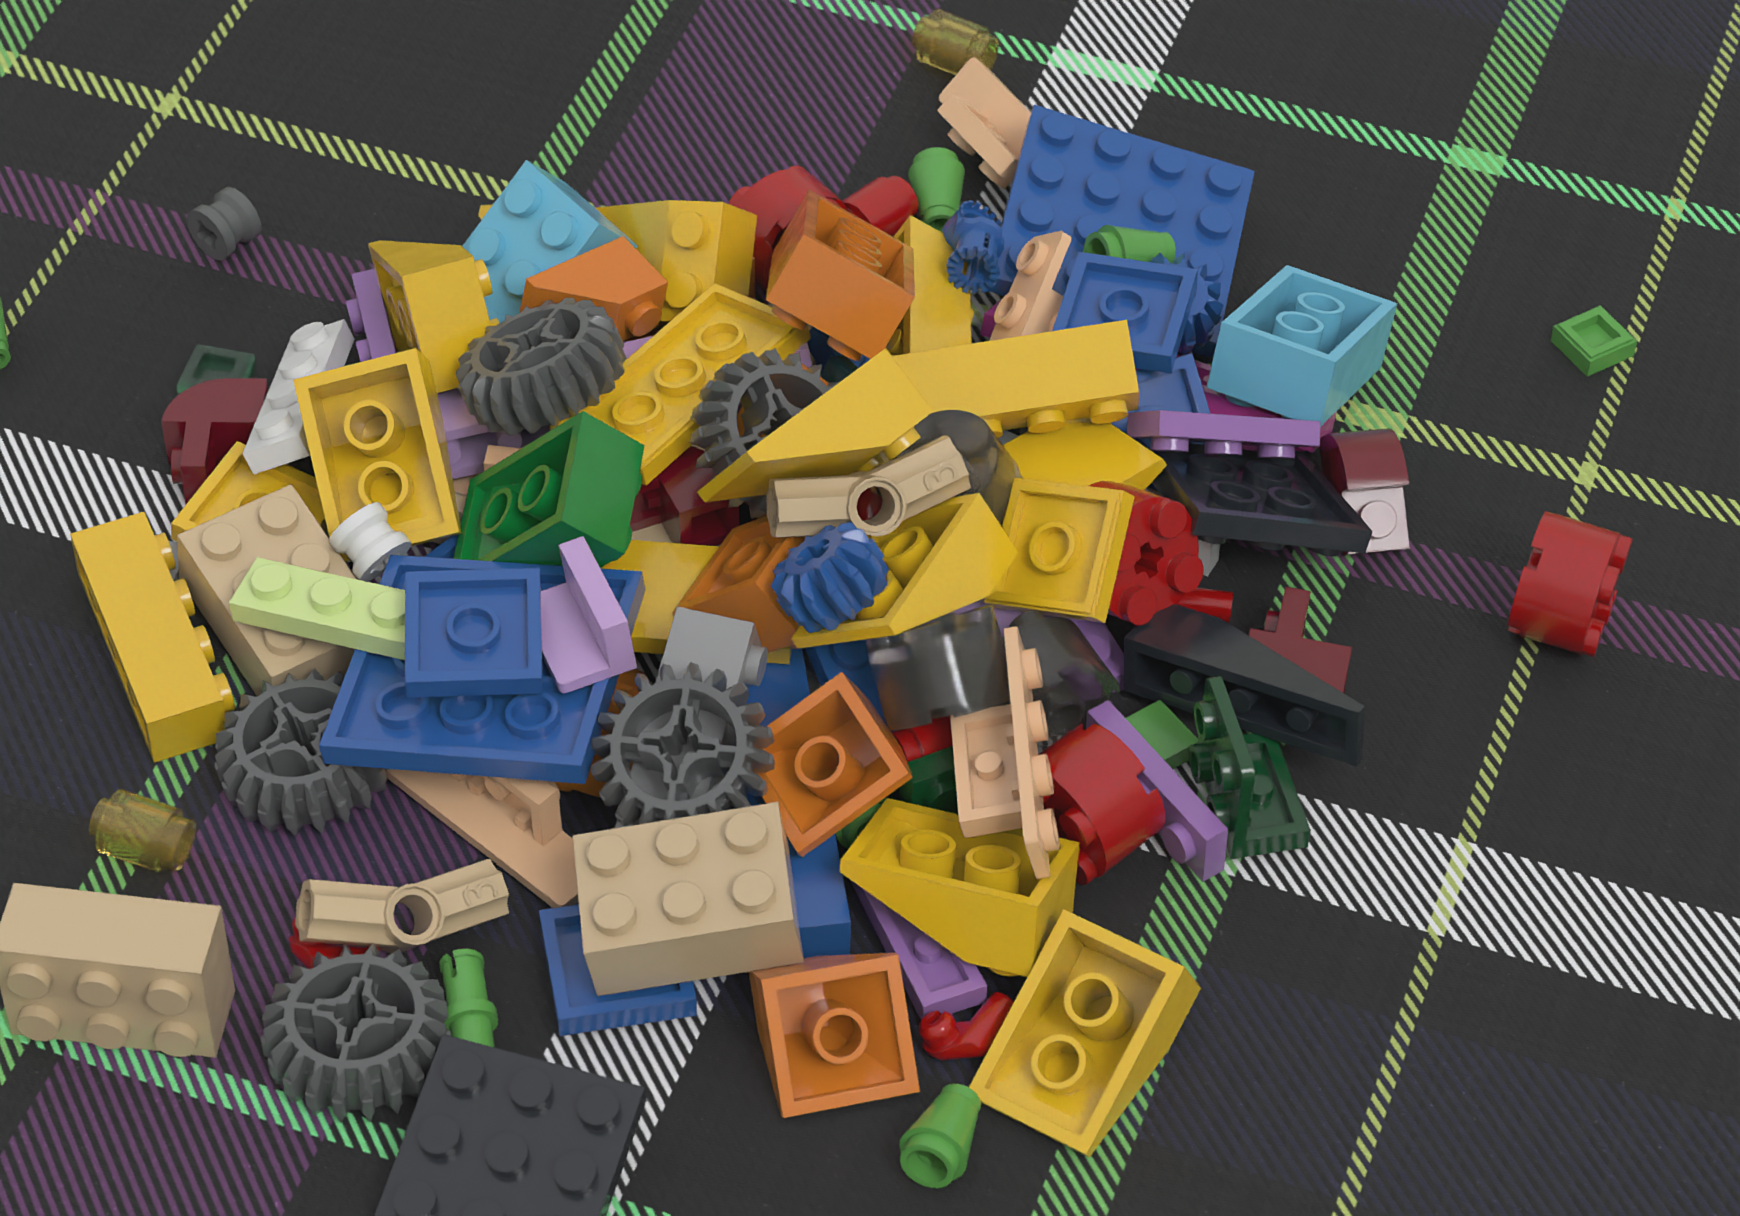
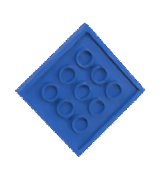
[988,105,1254,358]
[319,555,645,784]

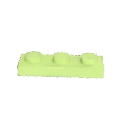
[229,557,405,660]

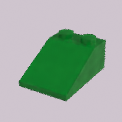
[453,411,645,568]

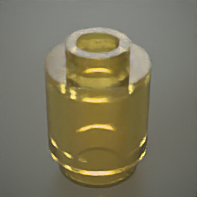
[912,9,999,75]
[89,789,196,872]

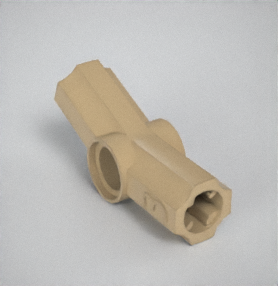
[766,435,971,537]
[295,859,509,953]

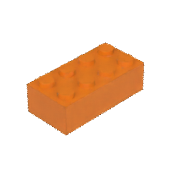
[766,190,915,361]

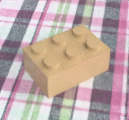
[177,484,356,696]
[573,802,804,996]
[0,883,235,1058]

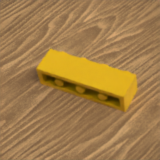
[885,215,974,356]
[892,320,1139,446]
[70,512,235,763]

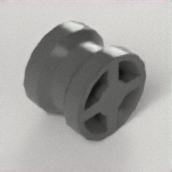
[187,187,262,261]

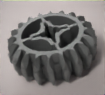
[456,298,627,435]
[689,348,839,519]
[591,662,775,826]
[215,668,390,837]
[261,943,451,1122]

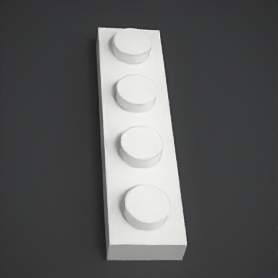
[243,319,354,474]

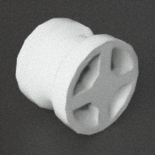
[329,502,411,582]

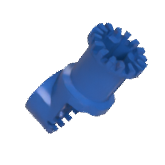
[943,200,1005,293]

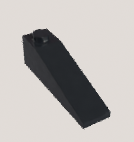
[1124,604,1365,767]

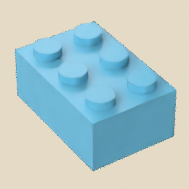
[462,160,638,323]
[1207,265,1397,427]

